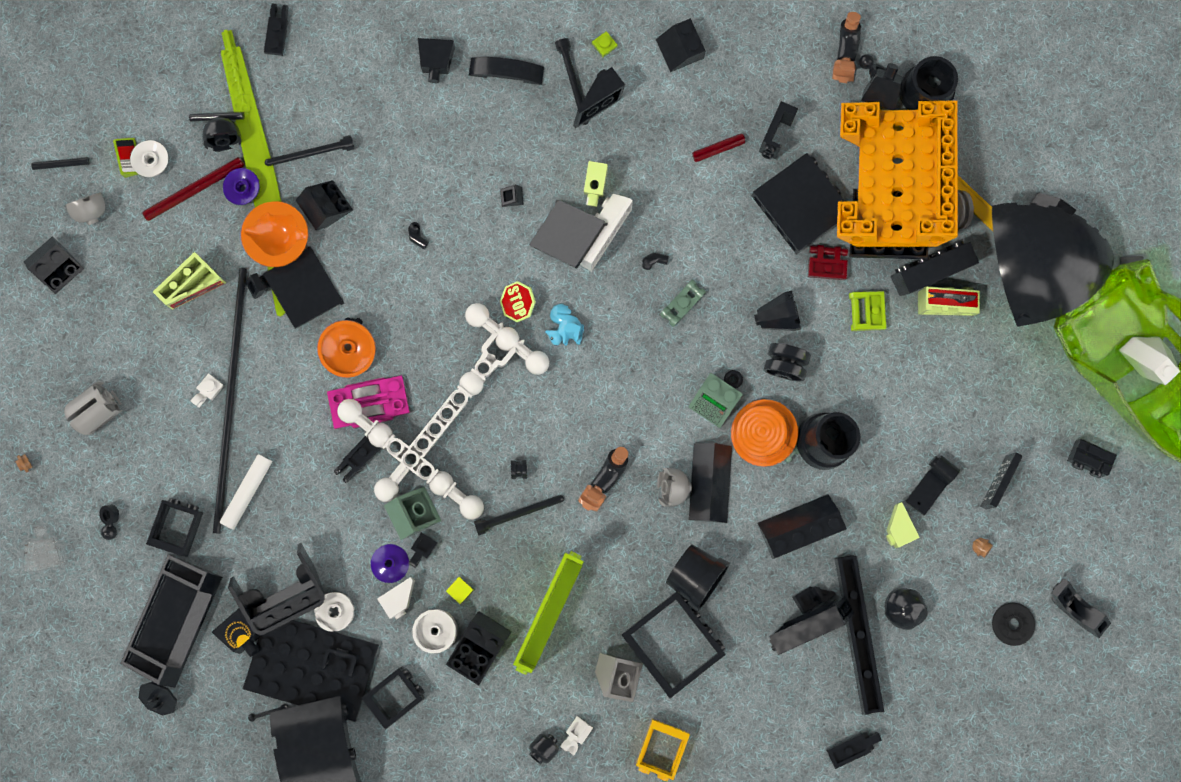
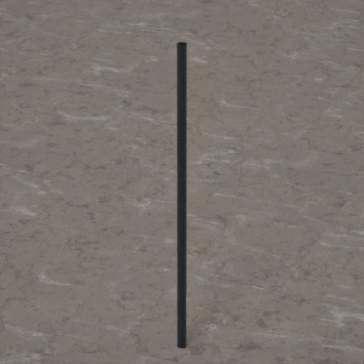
[213,268,247,534]

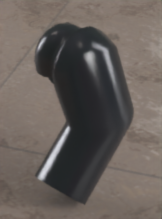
[408,222,429,249]
[642,253,669,270]

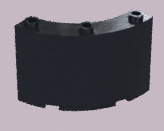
[270,696,361,782]

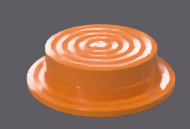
[241,201,308,267]
[731,399,798,467]

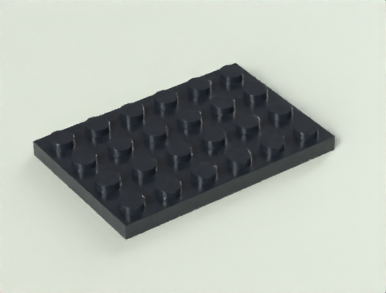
[243,620,379,722]

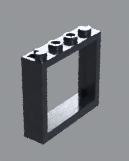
[621,592,726,698]
[769,595,854,655]

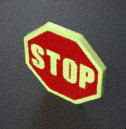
[500,281,536,322]

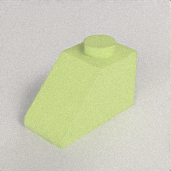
[886,502,920,548]

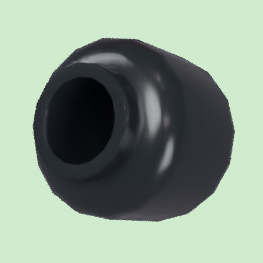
[529,734,559,764]

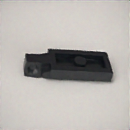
[826,732,882,769]

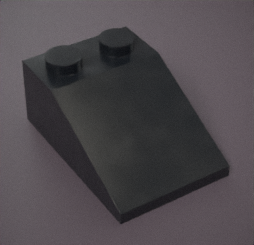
[573,67,625,128]

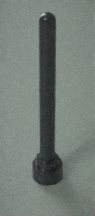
[555,38,589,125]
[264,135,354,166]
[474,495,564,536]

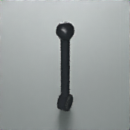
[248,704,288,722]

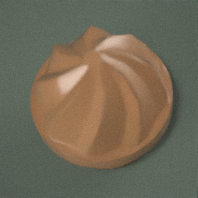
[972,538,993,558]

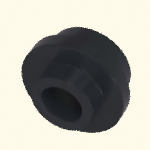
[724,370,743,389]

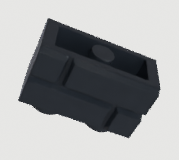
[1067,439,1117,478]

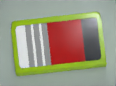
[113,138,138,178]

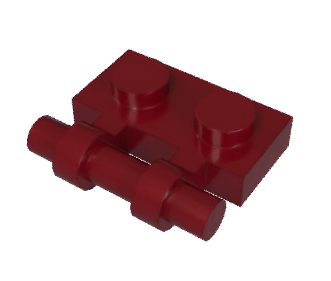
[808,244,848,280]

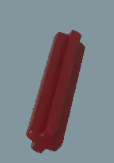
[692,133,746,162]

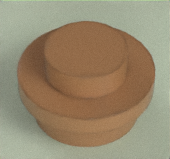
[15,454,33,473]

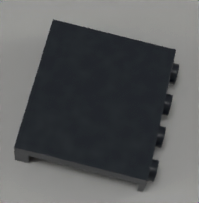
[751,153,847,255]

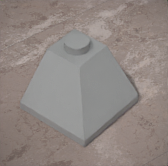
[595,653,642,702]

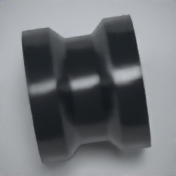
[511,460,527,479]

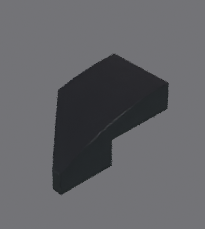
[792,586,836,614]

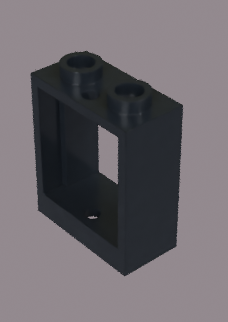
[146,498,203,557]
[361,667,425,730]

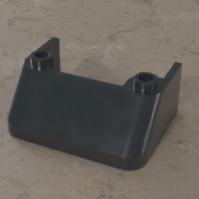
[228,543,325,635]

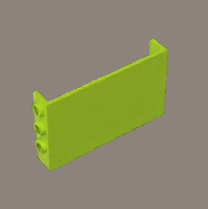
[513,551,584,675]

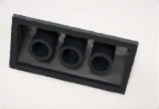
[689,443,732,523]

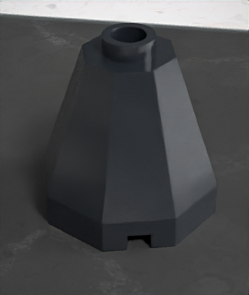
[754,290,802,331]

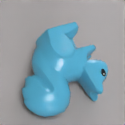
[545,304,584,346]

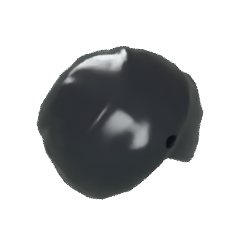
[884,588,928,630]

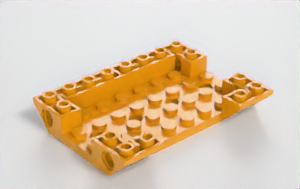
[837,101,958,247]

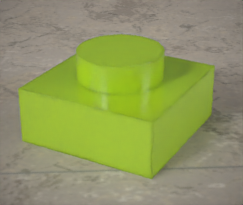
[592,31,618,57]

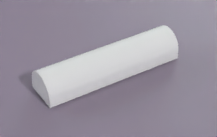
[220,455,273,530]

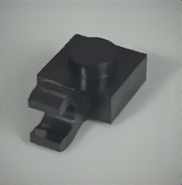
[408,532,438,568]

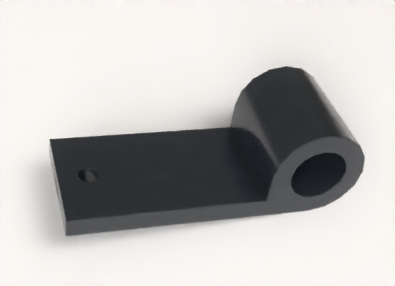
[906,455,960,516]

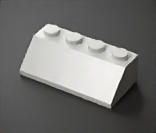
[580,194,633,272]

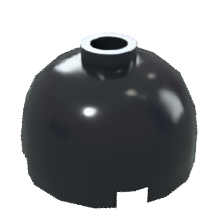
[202,116,242,152]

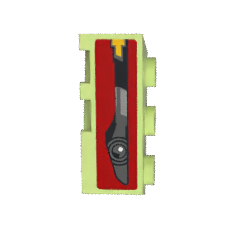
[153,252,226,310]
[918,286,980,316]

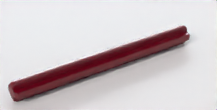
[142,157,244,221]

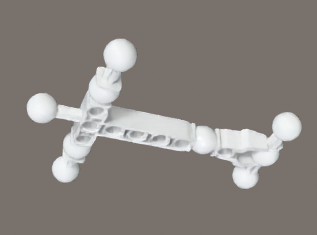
[337,303,550,520]

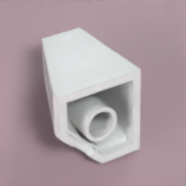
[1119,337,1180,385]

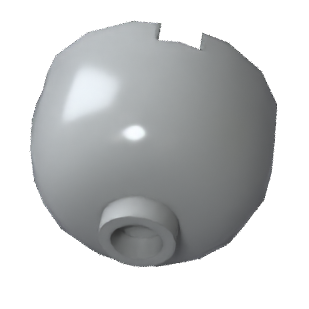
[65,192,105,225]
[657,468,692,507]

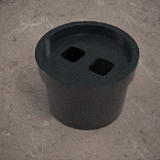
[899,56,958,110]
[797,412,861,470]
[666,544,730,612]

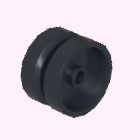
[763,343,811,382]

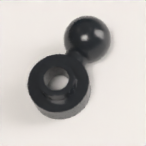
[859,54,886,78]
[99,504,119,540]

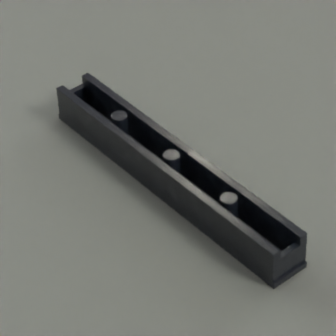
[834,555,885,715]

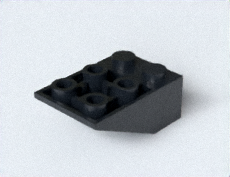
[446,611,512,686]

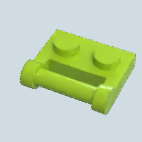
[849,291,886,331]

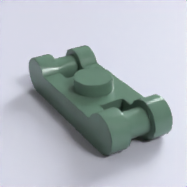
[659,279,706,327]

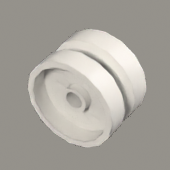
[412,609,458,653]

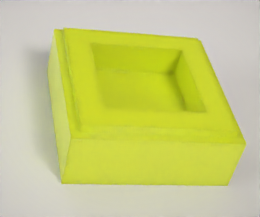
[446,577,473,604]

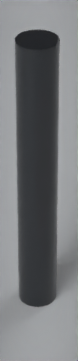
[189,112,245,122]
[31,157,89,170]

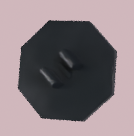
[138,682,177,716]

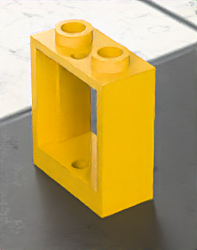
[636,719,690,782]

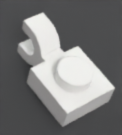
[191,373,224,408]
[560,716,593,755]

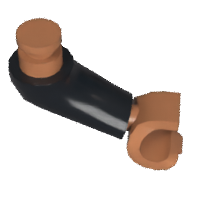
[832,12,861,83]
[578,447,628,512]

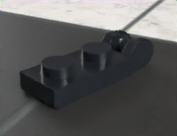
[264,3,289,56]
[334,436,381,483]

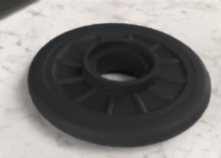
[992,602,1035,646]

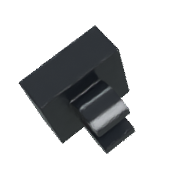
[246,273,270,299]

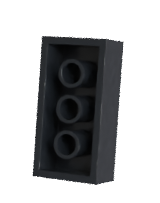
[891,241,979,296]

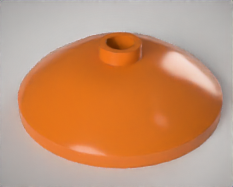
[317,320,376,378]

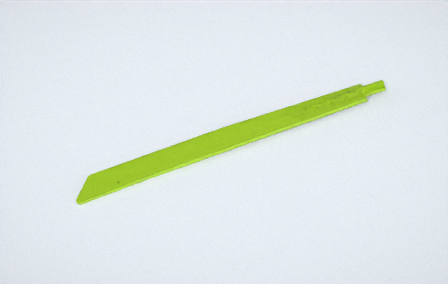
[221,30,285,317]

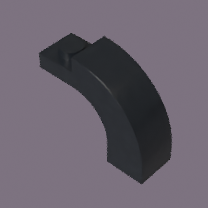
[1051,578,1111,638]

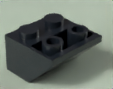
[295,180,353,231]
[24,236,84,294]

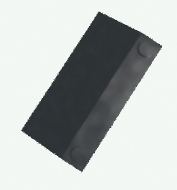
[120,554,223,688]

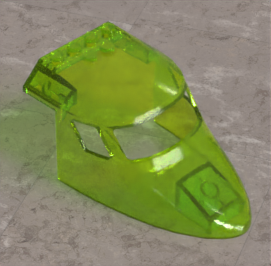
[1053,259,1181,463]

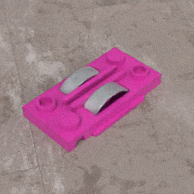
[327,375,410,429]

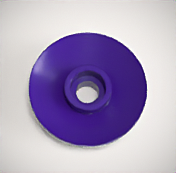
[223,168,260,205]
[371,544,409,583]

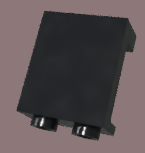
[759,101,798,160]

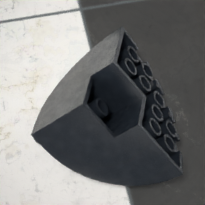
[992,202,1114,327]

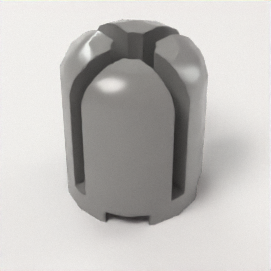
[64,381,123,435]

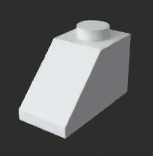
[378,577,415,620]

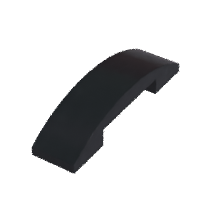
[469,57,544,85]

